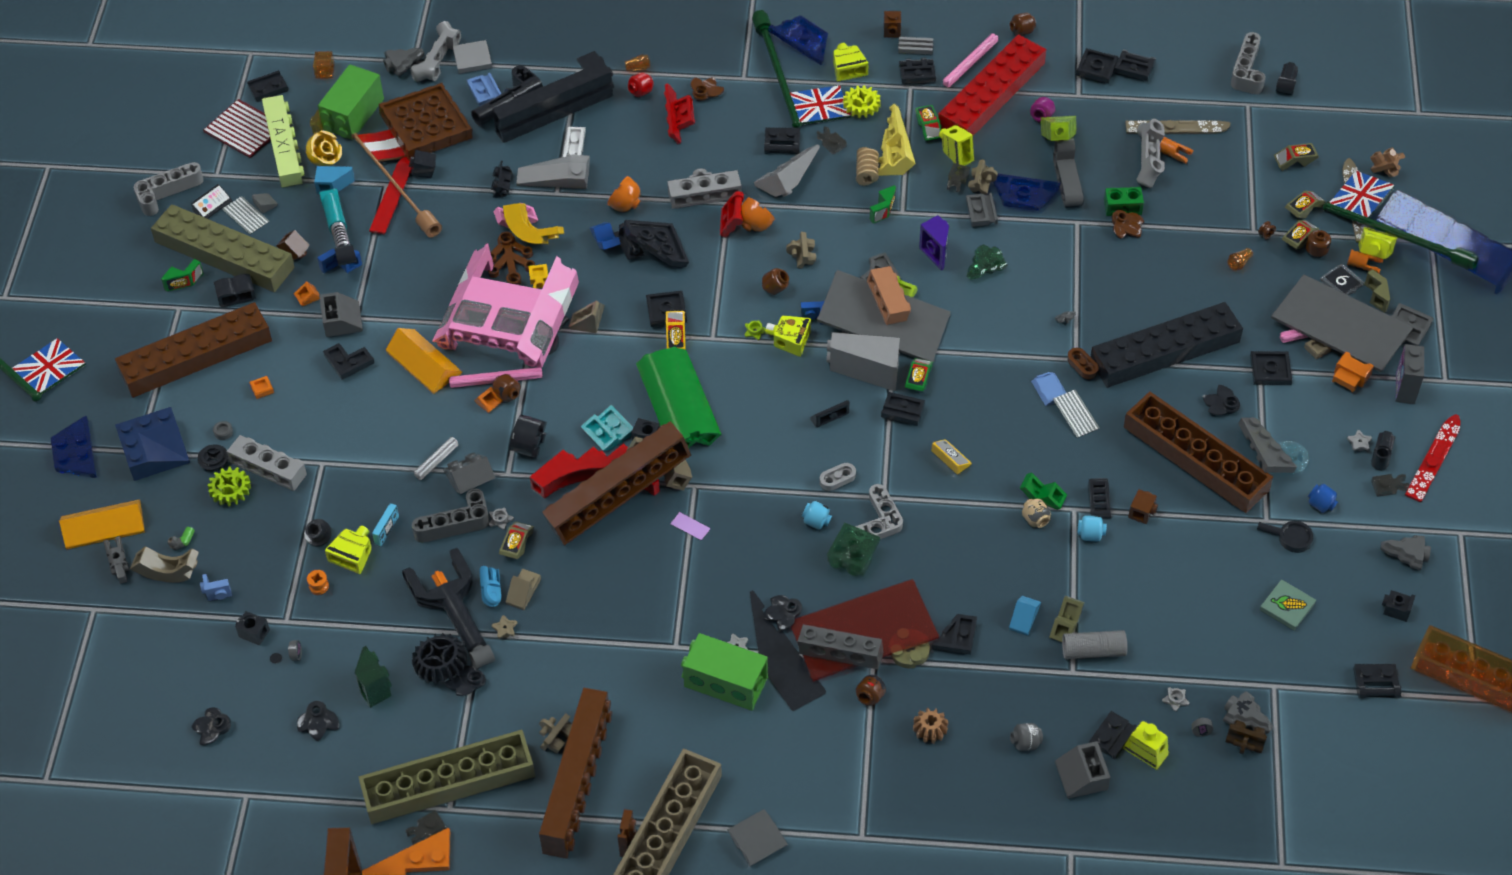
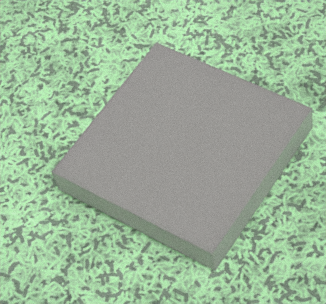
[453,40,492,74]

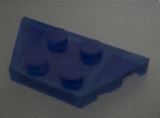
[768,15,828,65]
[993,173,1061,211]
[51,416,97,478]

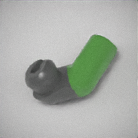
[167,527,195,550]

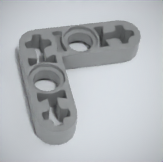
[849,484,903,546]

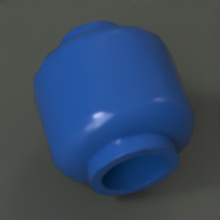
[1307,484,1338,513]

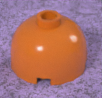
[607,176,641,212]
[741,197,775,232]

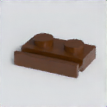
[617,809,638,857]

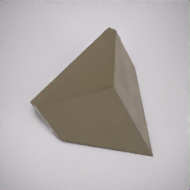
[569,300,605,333]

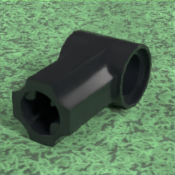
[1275,62,1298,95]
[1371,431,1396,470]

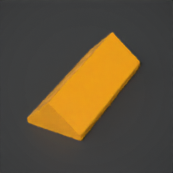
[386,328,462,394]
[59,499,145,550]

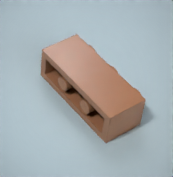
[867,266,911,325]

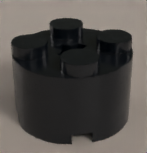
[510,414,547,458]

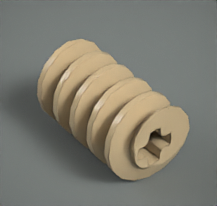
[856,147,879,186]

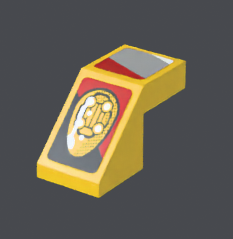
[666,311,686,350]

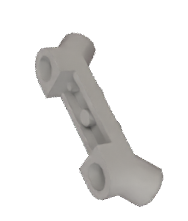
[411,21,461,82]
[1136,119,1164,188]

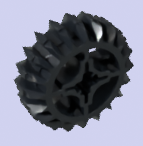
[412,633,467,684]

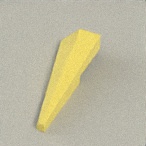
[878,104,916,176]

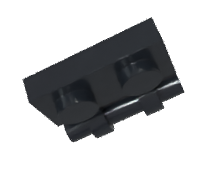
[899,58,936,84]

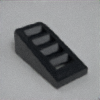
[1088,478,1111,519]

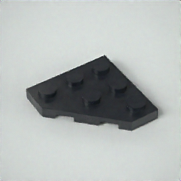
[623,220,689,267]

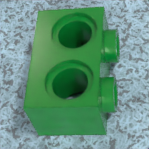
[1104,187,1144,216]

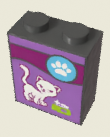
[1396,344,1424,404]

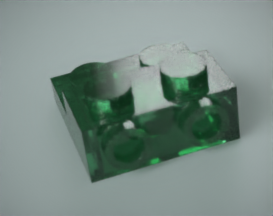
[827,522,880,576]

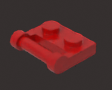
[720,191,744,238]

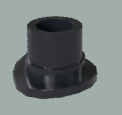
[304,519,332,546]

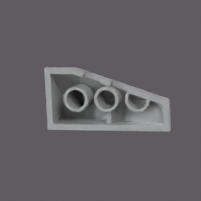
[754,144,820,197]
[516,155,590,189]

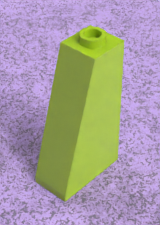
[1041,116,1077,141]

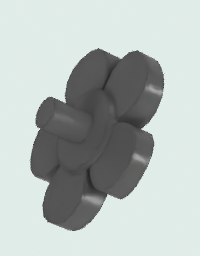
[1055,311,1076,324]

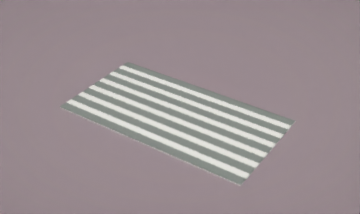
[223,196,269,234]
[1053,390,1100,437]

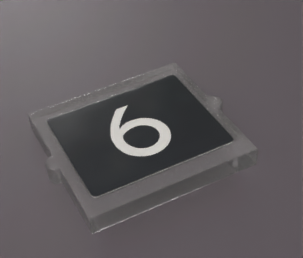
[1320,264,1365,296]

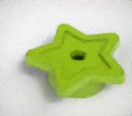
[744,320,766,340]

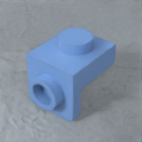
[200,574,232,601]

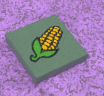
[1260,579,1316,631]

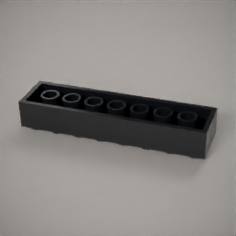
[1090,302,1243,388]

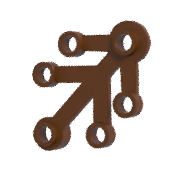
[488,232,535,285]

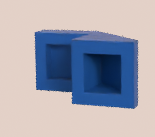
[590,222,621,250]
[317,249,362,273]

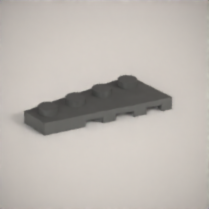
[1238,417,1297,473]

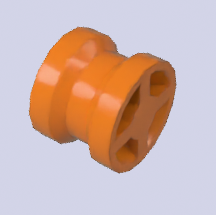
[307,570,329,595]

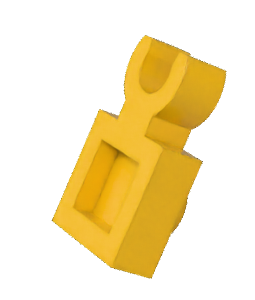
[529,264,548,289]

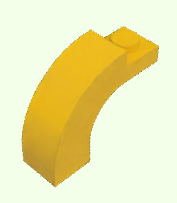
[503,203,564,244]

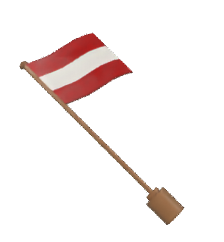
[352,130,442,237]

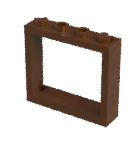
[324,827,362,875]

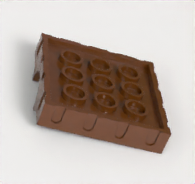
[379,83,472,160]

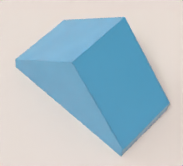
[1009,596,1041,636]

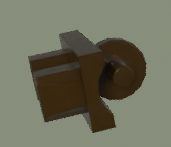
[1225,720,1267,755]

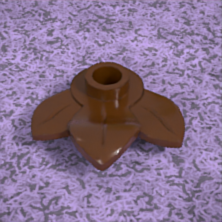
[691,77,724,100]
[1112,210,1144,239]

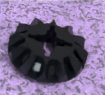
[197,444,228,472]

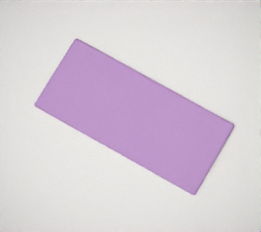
[671,512,710,540]

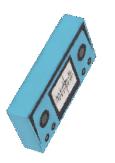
[372,503,399,546]

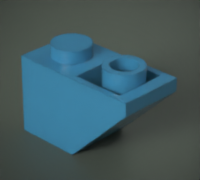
[314,166,355,194]

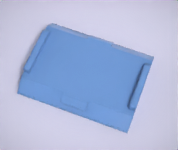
[1031,372,1066,406]

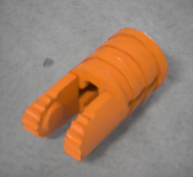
[1160,137,1194,164]
[1347,249,1384,273]

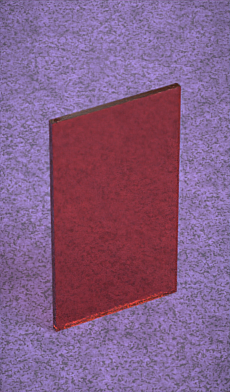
[791,579,939,681]

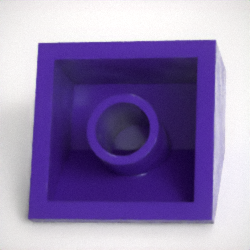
[919,215,949,270]

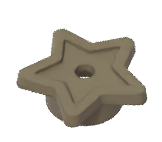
[492,615,518,639]

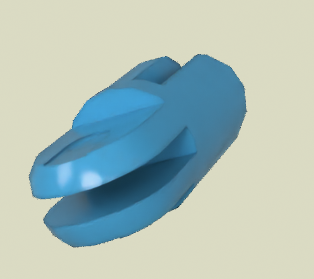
[479,566,501,607]

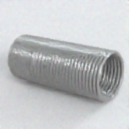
[1062,630,1127,659]

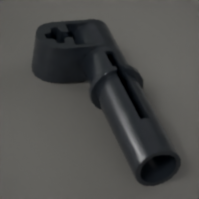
[471,66,543,126]

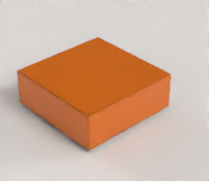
[249,376,274,399]

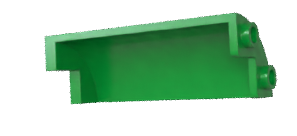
[636,347,722,448]

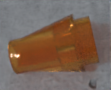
[625,54,651,71]
[1227,248,1253,270]

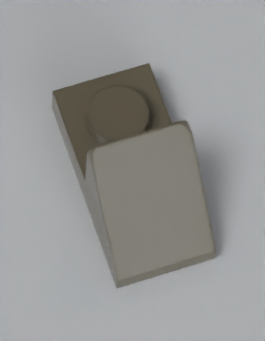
[506,569,541,610]

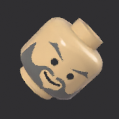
[1022,499,1051,528]

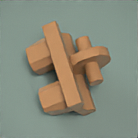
[1370,147,1405,177]

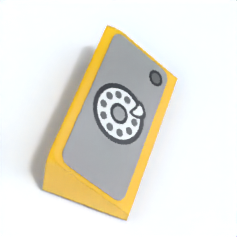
[931,439,972,475]

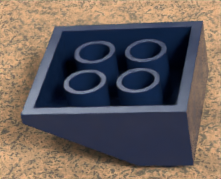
[115,407,190,481]

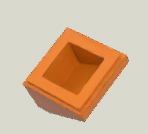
[294,281,320,306]
[474,387,503,413]

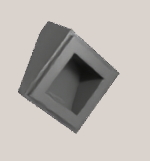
[252,193,278,213]

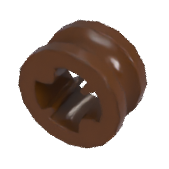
[1258,221,1276,239]

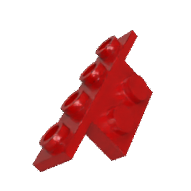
[664,83,695,144]

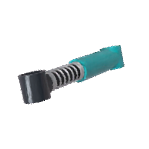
[319,188,357,266]

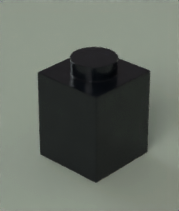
[409,150,436,179]

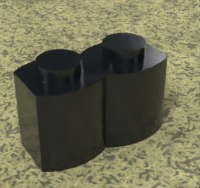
[214,274,256,307]

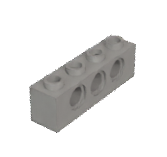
[667,170,742,209]
[227,435,307,491]

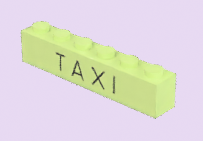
[262,95,305,187]

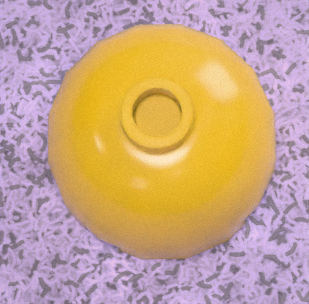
[306,131,342,166]

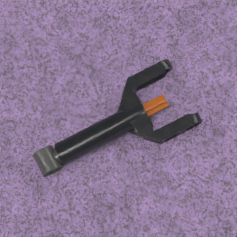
[402,548,495,669]

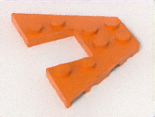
[362,828,451,875]

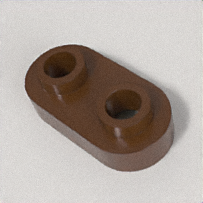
[1067,348,1098,379]

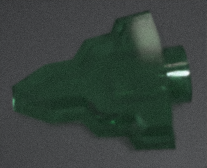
[966,244,1008,280]

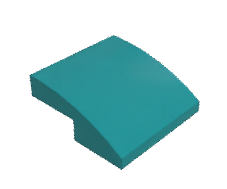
[581,405,633,452]

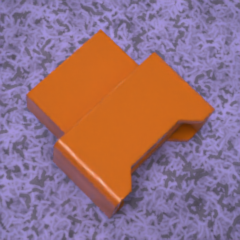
[1332,352,1374,392]

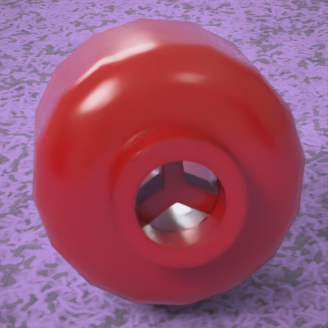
[628,72,654,97]

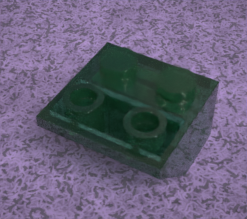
[355,646,392,708]

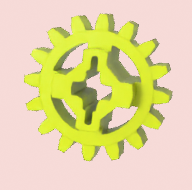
[843,85,881,118]

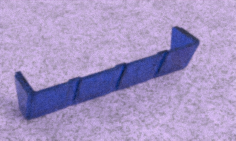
[1375,191,1512,295]

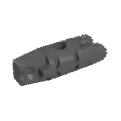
[103,536,129,584]

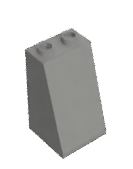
[827,333,900,391]

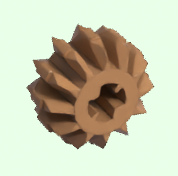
[913,707,948,744]

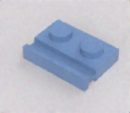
[467,73,501,106]

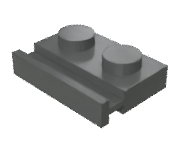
[966,193,998,227]

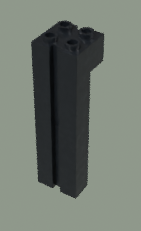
[492,51,614,143]

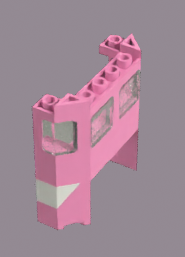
[433,243,579,368]

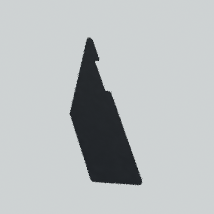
[750,590,826,711]

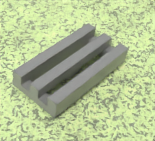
[898,37,933,55]

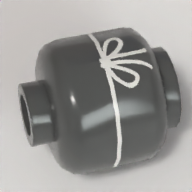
[1010,723,1043,751]

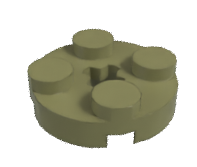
[889,629,930,668]

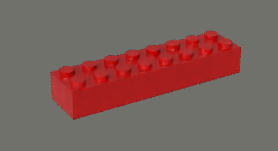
[938,34,1046,136]

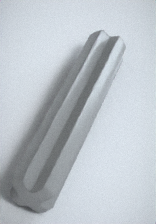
[414,437,458,480]

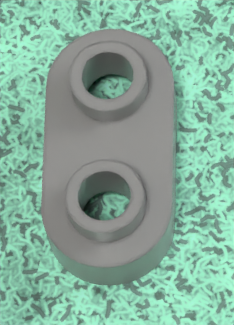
[820,463,856,491]

